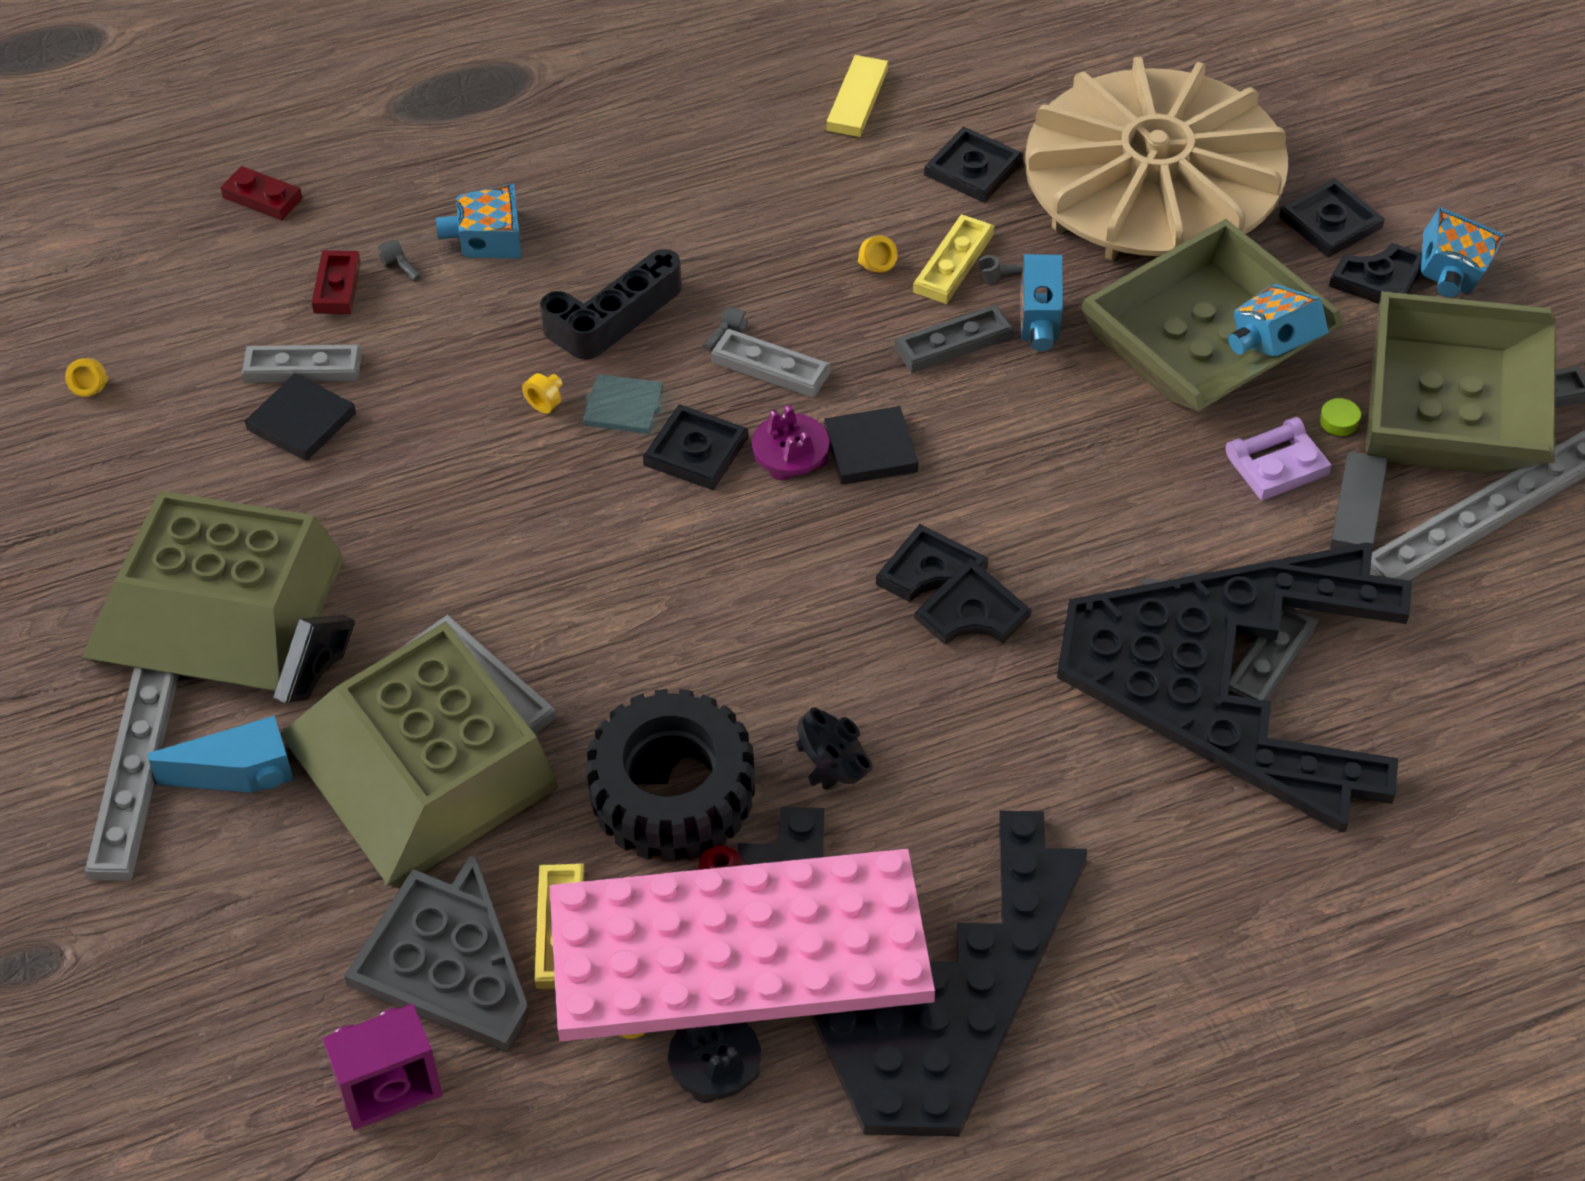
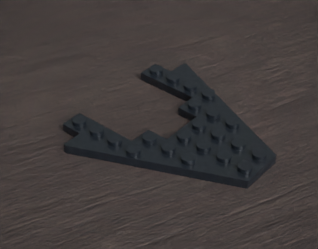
[1057,542,1412,832]
[737,807,1087,1137]

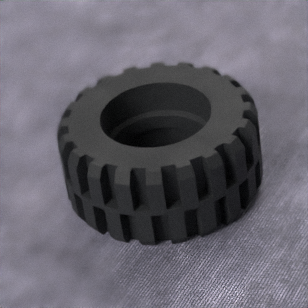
[586,689,755,862]

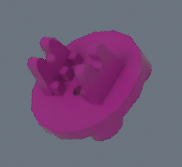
[751,405,830,481]

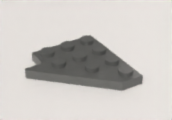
[344,855,530,1052]

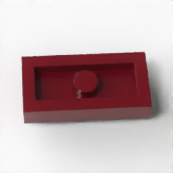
[220,166,303,220]
[312,250,361,314]

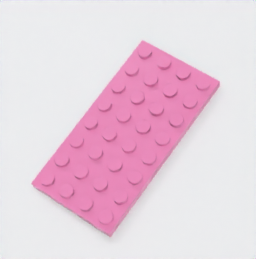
[549,849,935,1042]

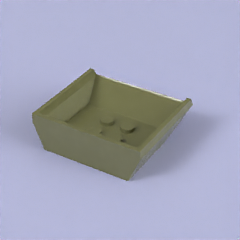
[1082,219,1342,411]
[1365,291,1556,473]
[81,491,343,692]
[280,621,558,888]

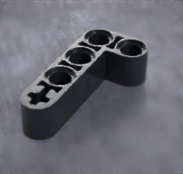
[540,249,682,360]

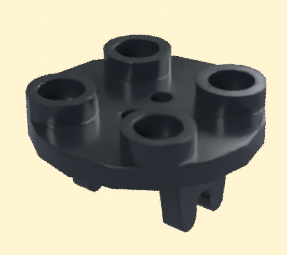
[796,707,873,790]
[668,1022,761,1103]

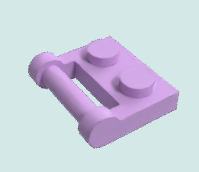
[1226,417,1332,501]

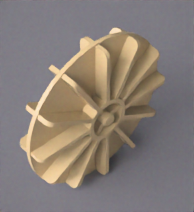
[1025,57,1288,261]

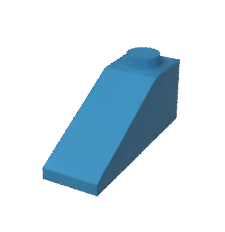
[147,716,293,793]

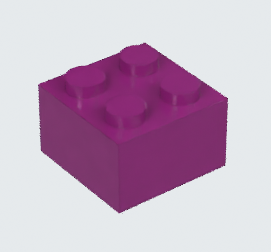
[322,1003,443,1131]

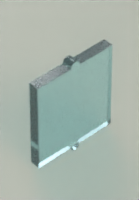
[583,374,663,434]

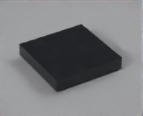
[924,126,1024,203]
[1279,178,1385,258]
[245,373,356,461]
[643,404,749,491]
[824,406,919,485]

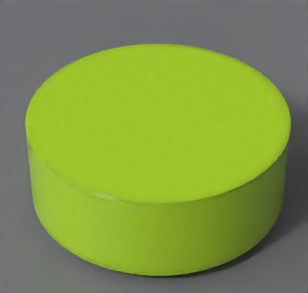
[1320,398,1361,436]

